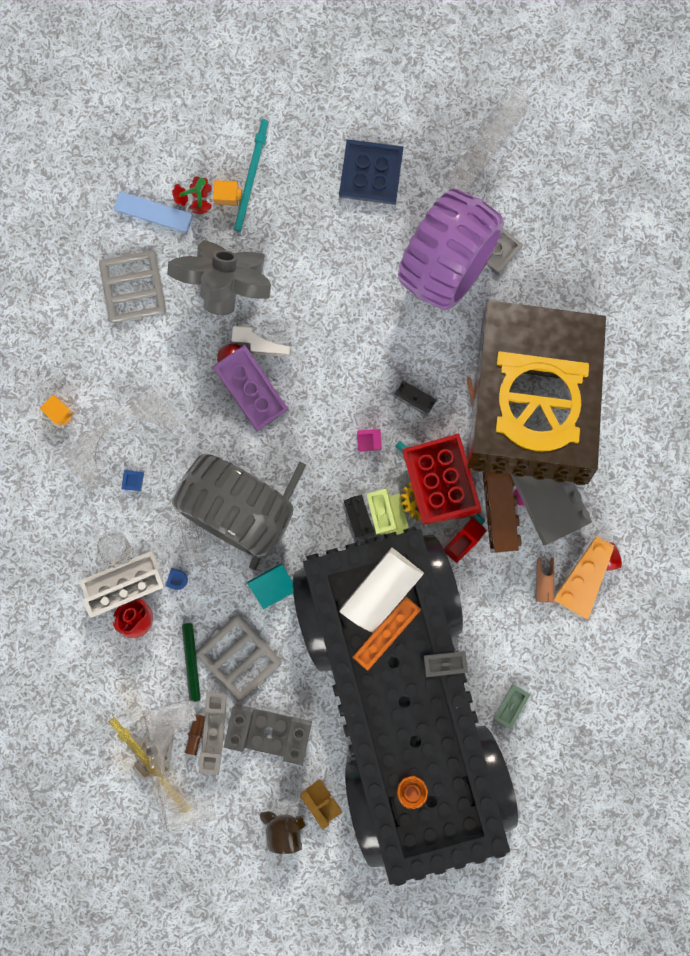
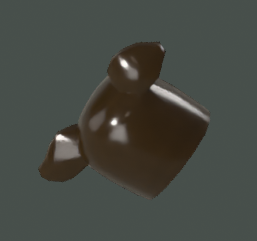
[260,811,306,854]

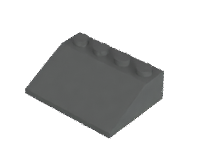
[510,474,592,546]

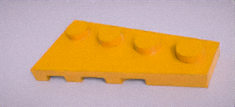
[554,535,614,620]

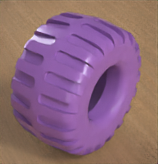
[398,188,504,310]

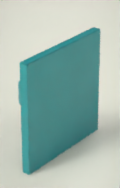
[247,563,293,609]

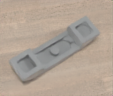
[199,691,227,775]

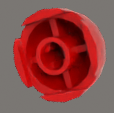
[112,598,154,638]

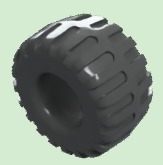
[172,454,294,559]

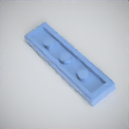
[114,191,193,233]

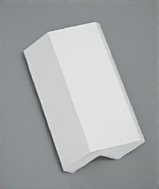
[79,551,165,618]

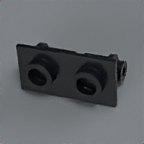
[343,494,374,538]

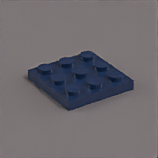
[339,139,404,205]

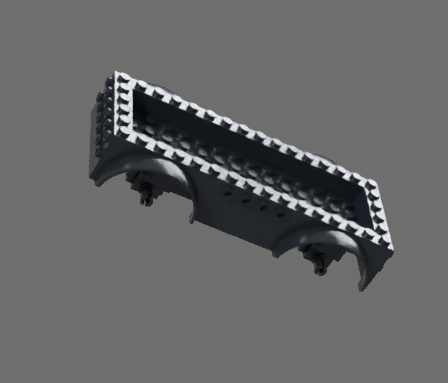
[293,526,518,886]

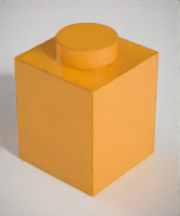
[213,180,242,206]
[39,395,74,427]

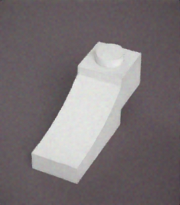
[232,324,291,357]

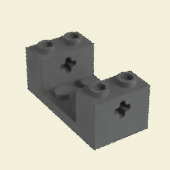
[223,704,312,766]

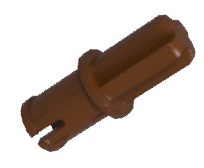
[184,714,205,756]

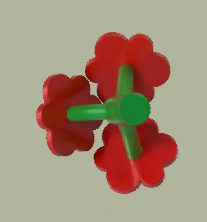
[172,176,212,214]

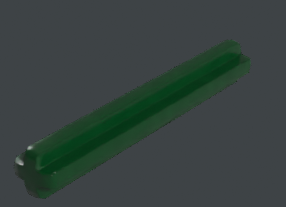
[182,623,201,702]

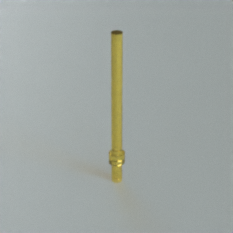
[109,717,190,813]

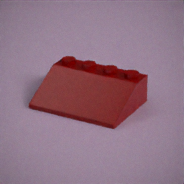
[402,433,481,525]

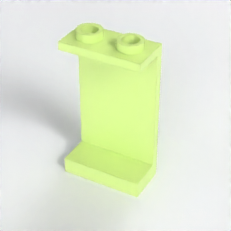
[366,488,409,535]

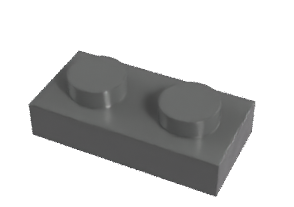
[423,651,468,677]

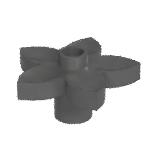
[167,240,271,315]

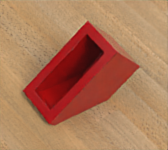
[444,517,487,563]

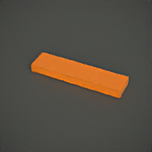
[352,596,421,671]

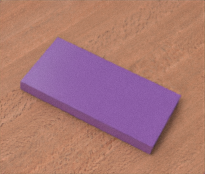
[212,345,289,431]

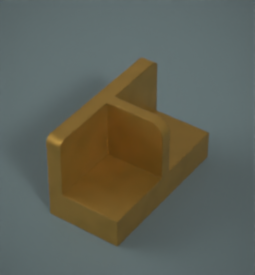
[300,779,342,830]

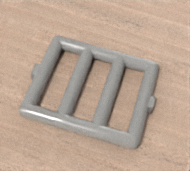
[99,250,166,323]
[196,615,282,702]

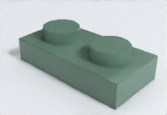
[493,684,531,729]

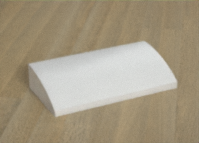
[339,547,424,633]

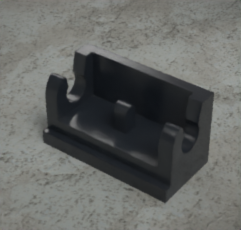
[394,380,437,416]

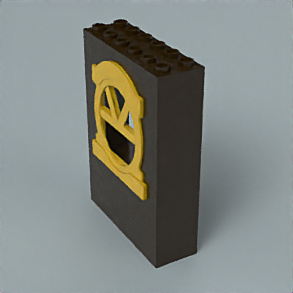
[467,300,606,485]

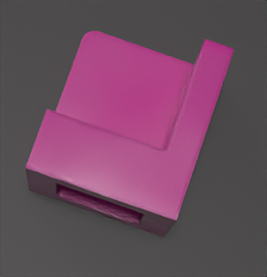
[357,429,382,452]

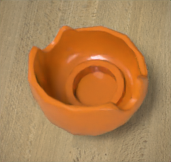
[396,776,428,809]

